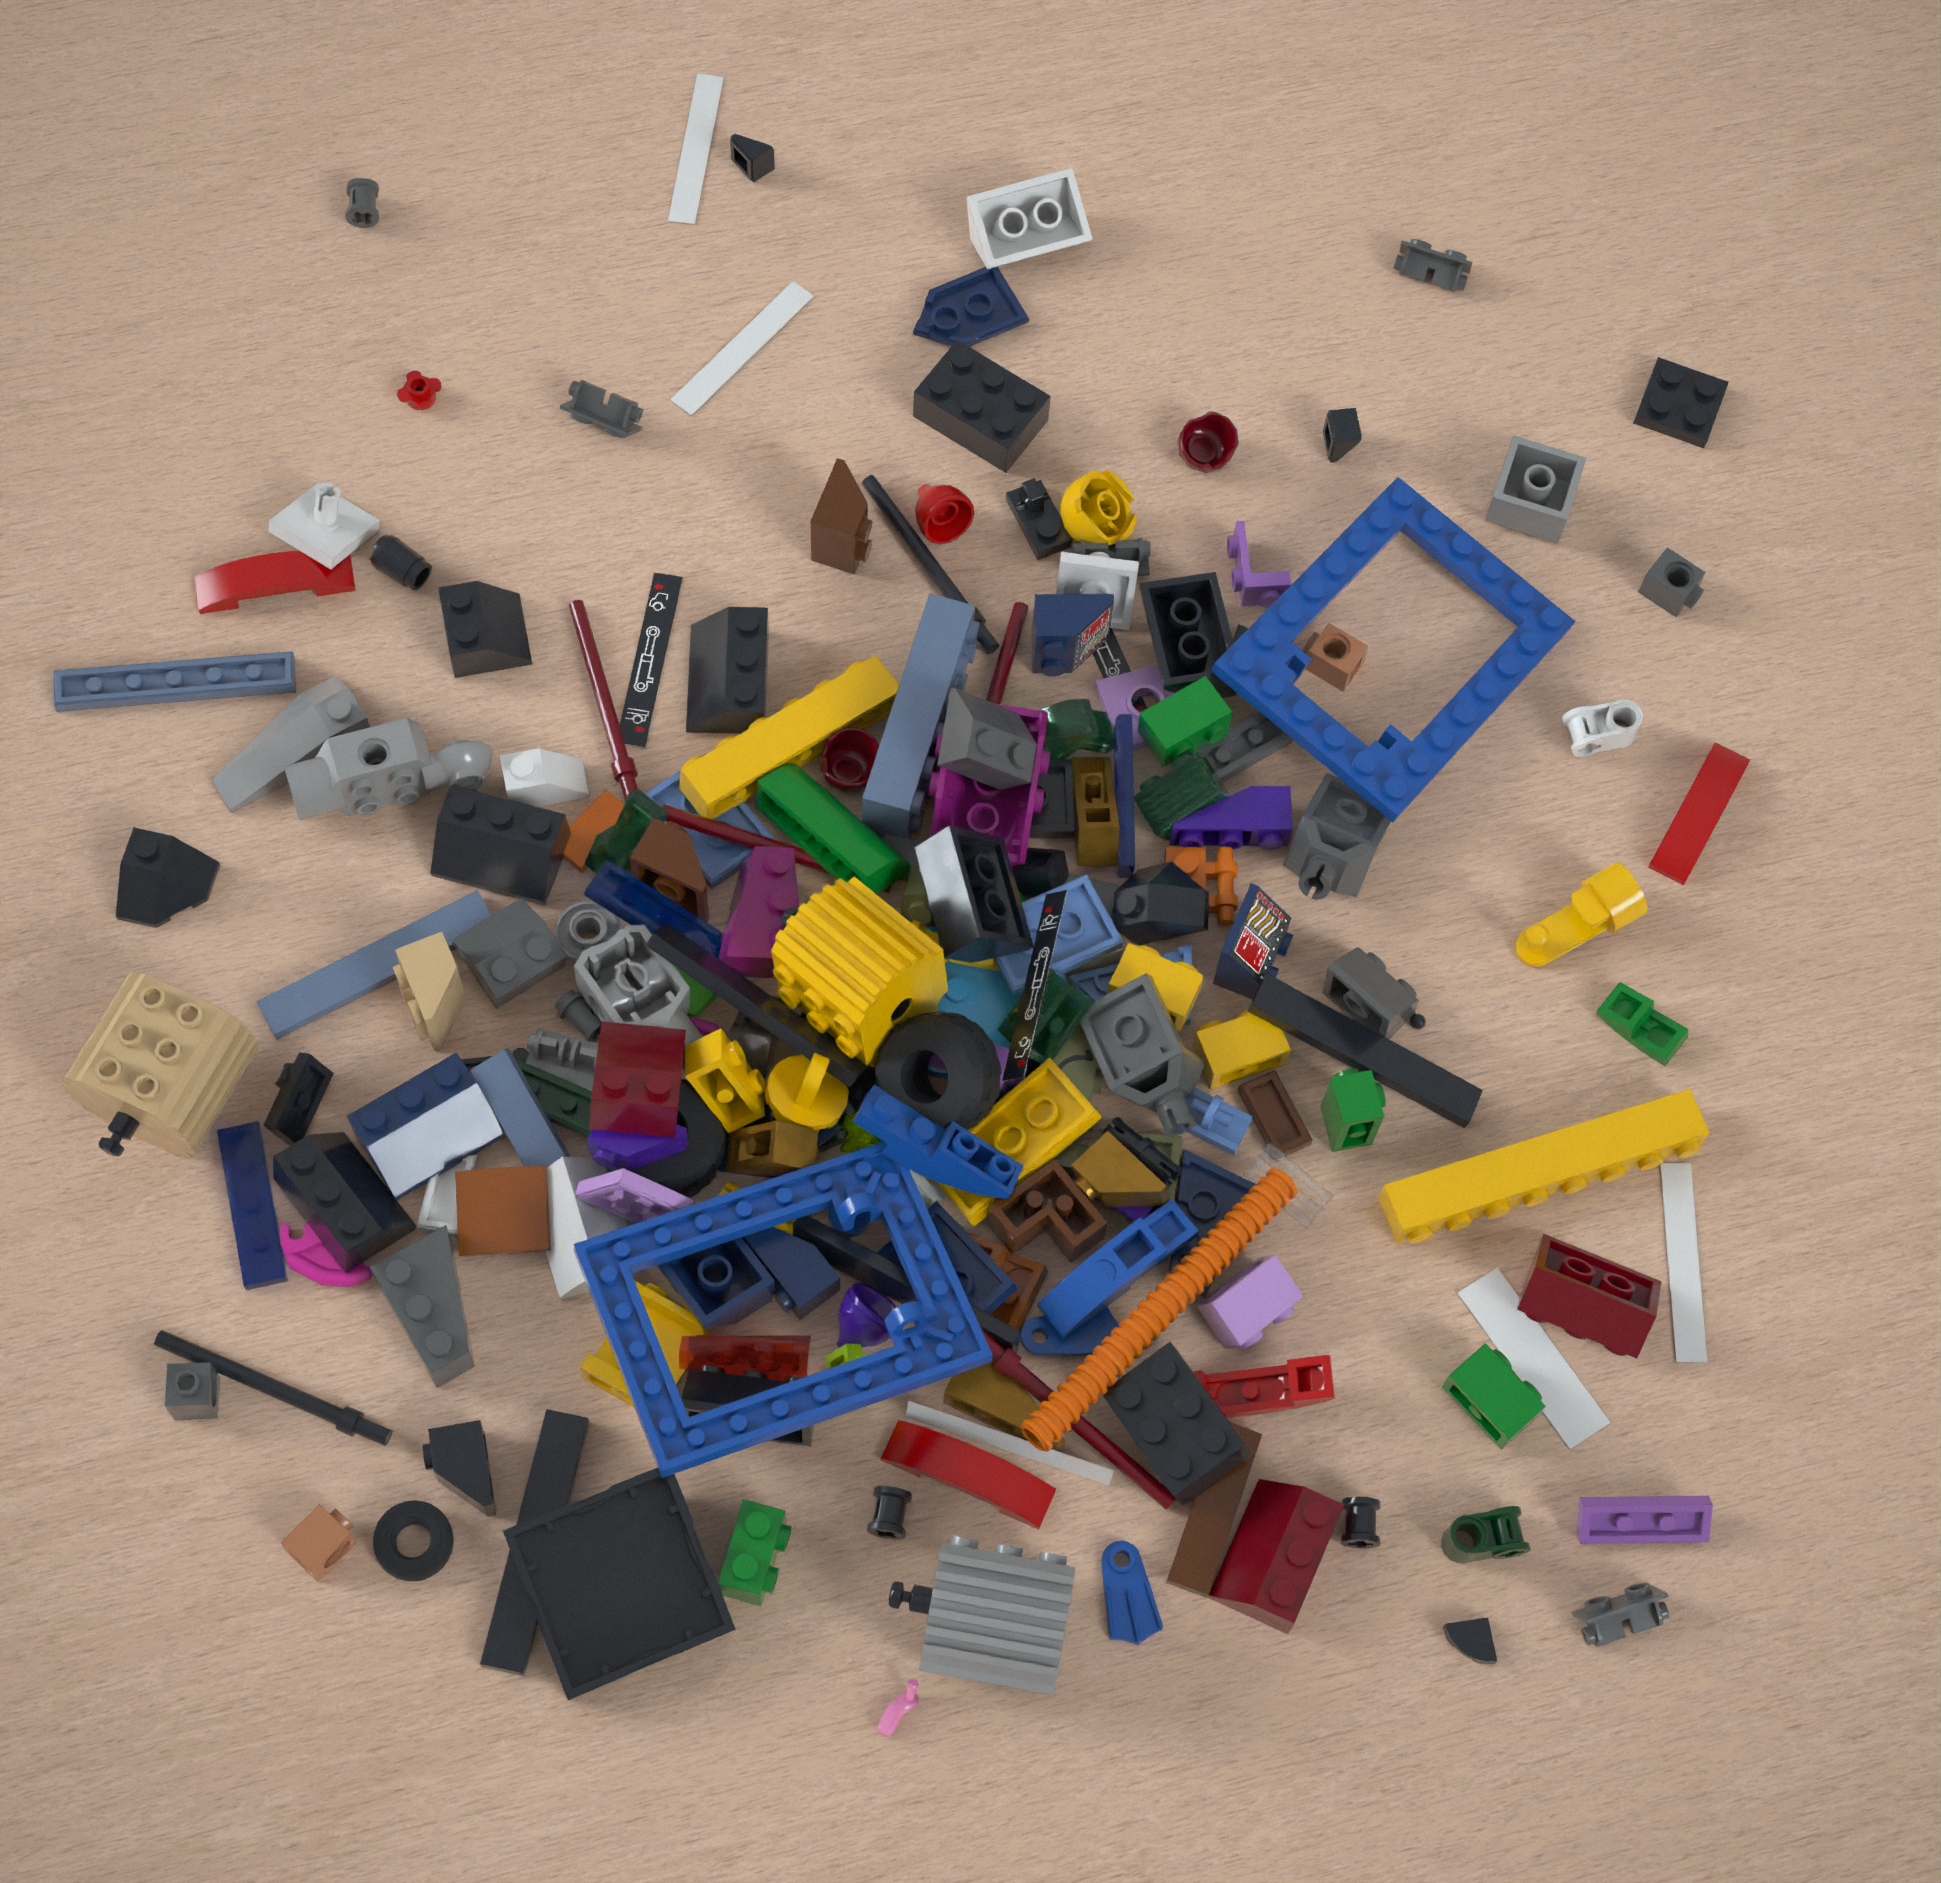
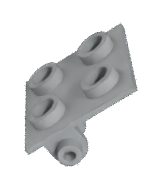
[526,1028,598,1091]

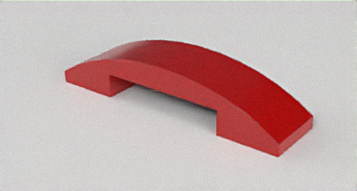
[195,551,356,614]
[1648,742,1750,886]
[1193,1355,1335,1418]
[881,1420,1056,1530]

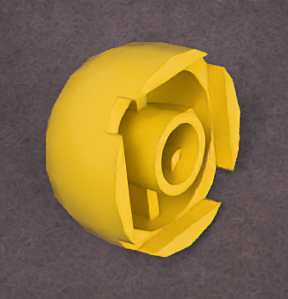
[1060,469,1137,546]

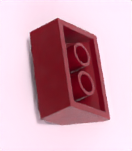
[1517,1233,1662,1359]
[1208,1479,1344,1634]

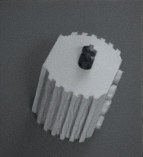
[889,1536,1075,1695]

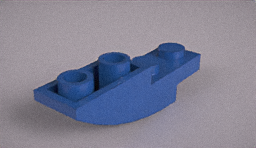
[853,1085,1023,1199]
[1037,1199,1199,1338]

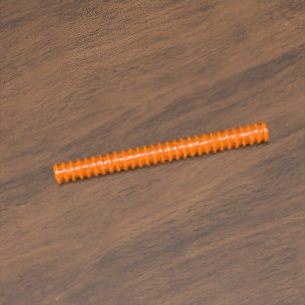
[1020,1168,1298,1452]

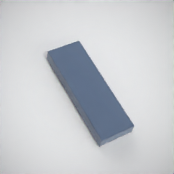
[470,1048,571,1167]

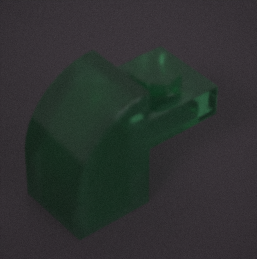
[1040,699,1117,760]
[584,789,668,888]

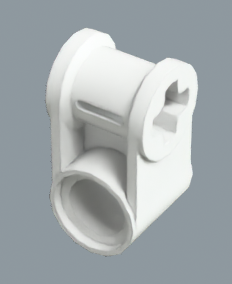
[1562,700,1643,757]

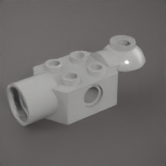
[284,718,493,820]
[555,901,703,1070]

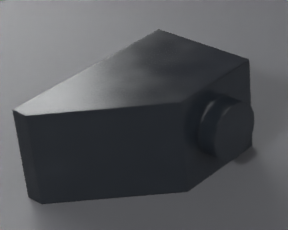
[422,1420,496,1516]

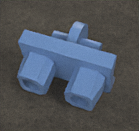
[1181,1088,1253,1155]

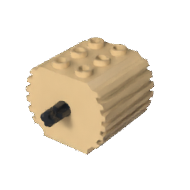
[62,970,259,1158]

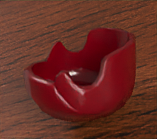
[1177,411,1239,473]
[820,728,879,792]

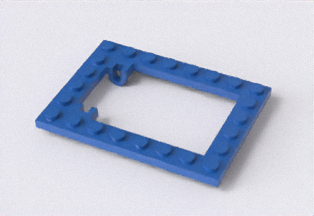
[1211,477,1576,822]
[573,1142,993,1478]

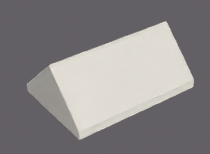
[967,168,1093,270]
[546,1157,642,1300]

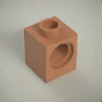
[1303,623,1368,692]
[281,1504,356,1582]

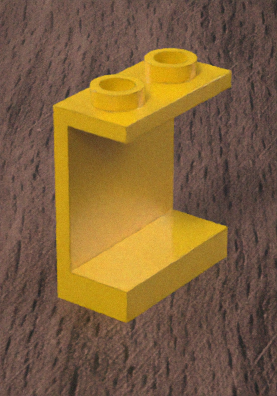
[580,1280,709,1407]

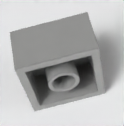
[1485,435,1586,543]

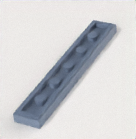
[54,651,296,712]
[256,890,492,1040]

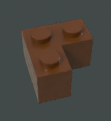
[986,1159,1107,1263]

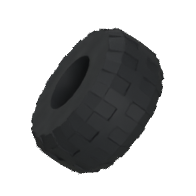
[875,1011,1001,1130]
[606,1079,726,1198]

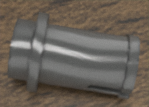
[555,990,602,1041]

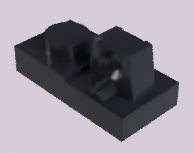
[1006,478,1073,560]
[263,1052,334,1145]

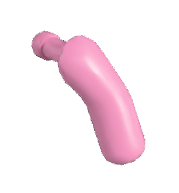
[877,1679,919,1736]

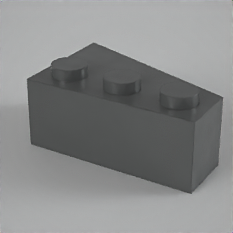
[370,1225,475,1388]

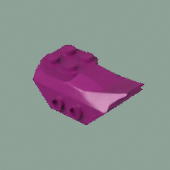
[929,704,1051,868]

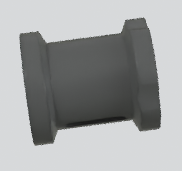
[345,178,379,228]

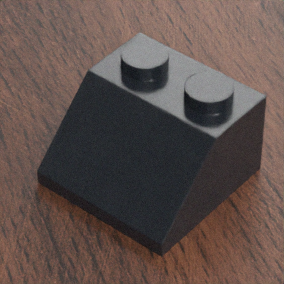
[438,581,533,678]

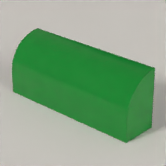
[755,763,911,895]

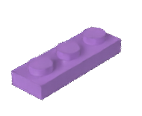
[1577,1495,1713,1544]

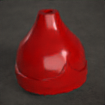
[915,484,975,544]

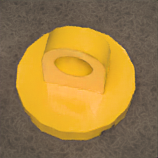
[764,1053,849,1132]

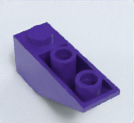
[1169,786,1293,850]

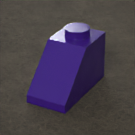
[587,1124,688,1171]

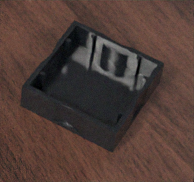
[503,1467,736,1700]

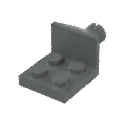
[1283,773,1391,900]
[1076,973,1205,1137]

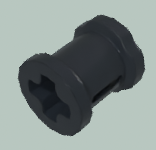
[867,1486,912,1540]
[1341,1496,1381,1549]

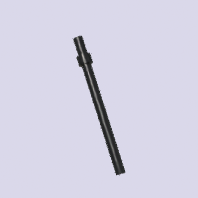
[862,475,1000,654]
[154,1330,393,1446]

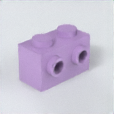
[1196,1255,1304,1349]

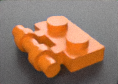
[1164,846,1238,926]

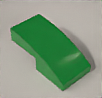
[1597,982,1689,1066]

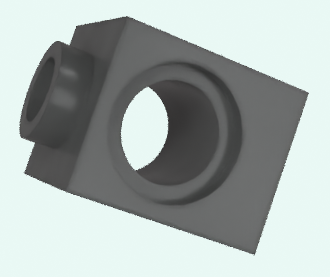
[1638,547,1706,617]
[165,1362,220,1420]

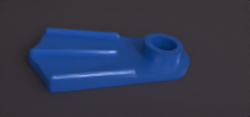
[1020,1306,1120,1356]
[1101,1541,1163,1645]

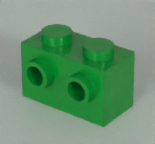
[1137,676,1232,767]
[1320,1068,1386,1152]
[1442,1343,1546,1450]
[718,1499,792,1607]

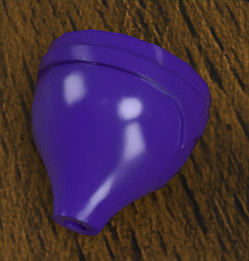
[837,1282,896,1348]

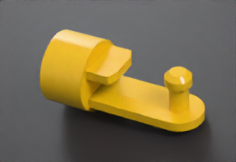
[1515,862,1648,967]

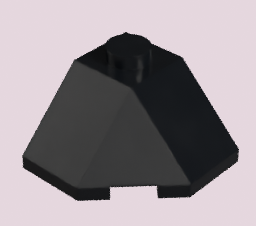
[116,827,220,928]
[1113,861,1209,945]

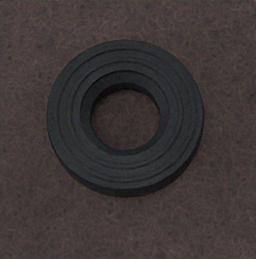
[373,1500,454,1581]

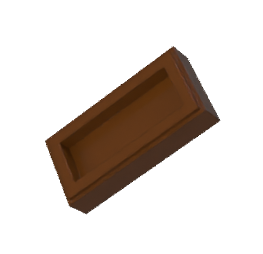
[1237,1070,1313,1161]

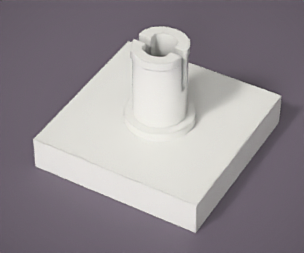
[268,483,380,569]
[1056,552,1139,630]

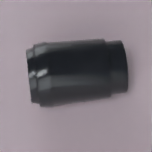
[370,535,432,590]

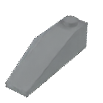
[212,676,370,813]

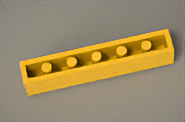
[679,655,899,820]

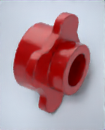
[397,371,442,410]

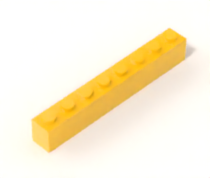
[1378,1089,1710,1244]

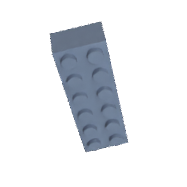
[862,593,980,839]

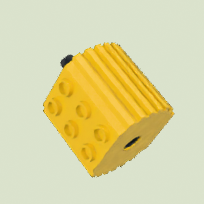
[771,877,948,1068]

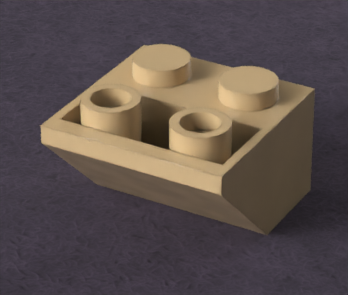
[392,931,466,1051]

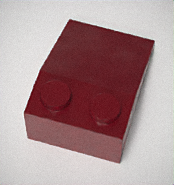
[589,1021,686,1138]

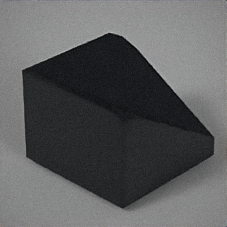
[730,134,775,182]
[1322,408,1362,463]
[1012,848,1069,896]

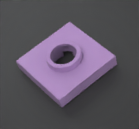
[1095,665,1174,754]
[575,1168,693,1224]

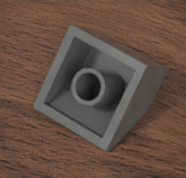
[938,688,1037,790]
[452,898,567,1009]
[1323,947,1419,1039]

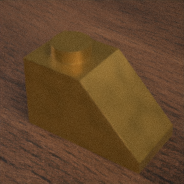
[725,1120,819,1176]
[1071,1131,1170,1207]

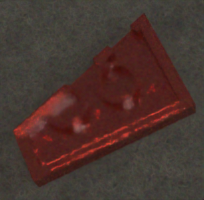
[679,1335,811,1381]

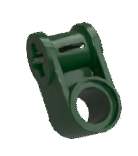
[1441,1506,1531,1563]

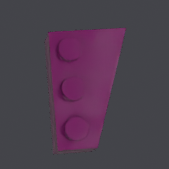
[718,846,799,978]

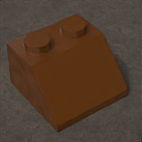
[810,458,873,574]
[630,818,710,925]

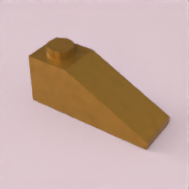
[1071,757,1120,867]
[943,1361,1065,1452]

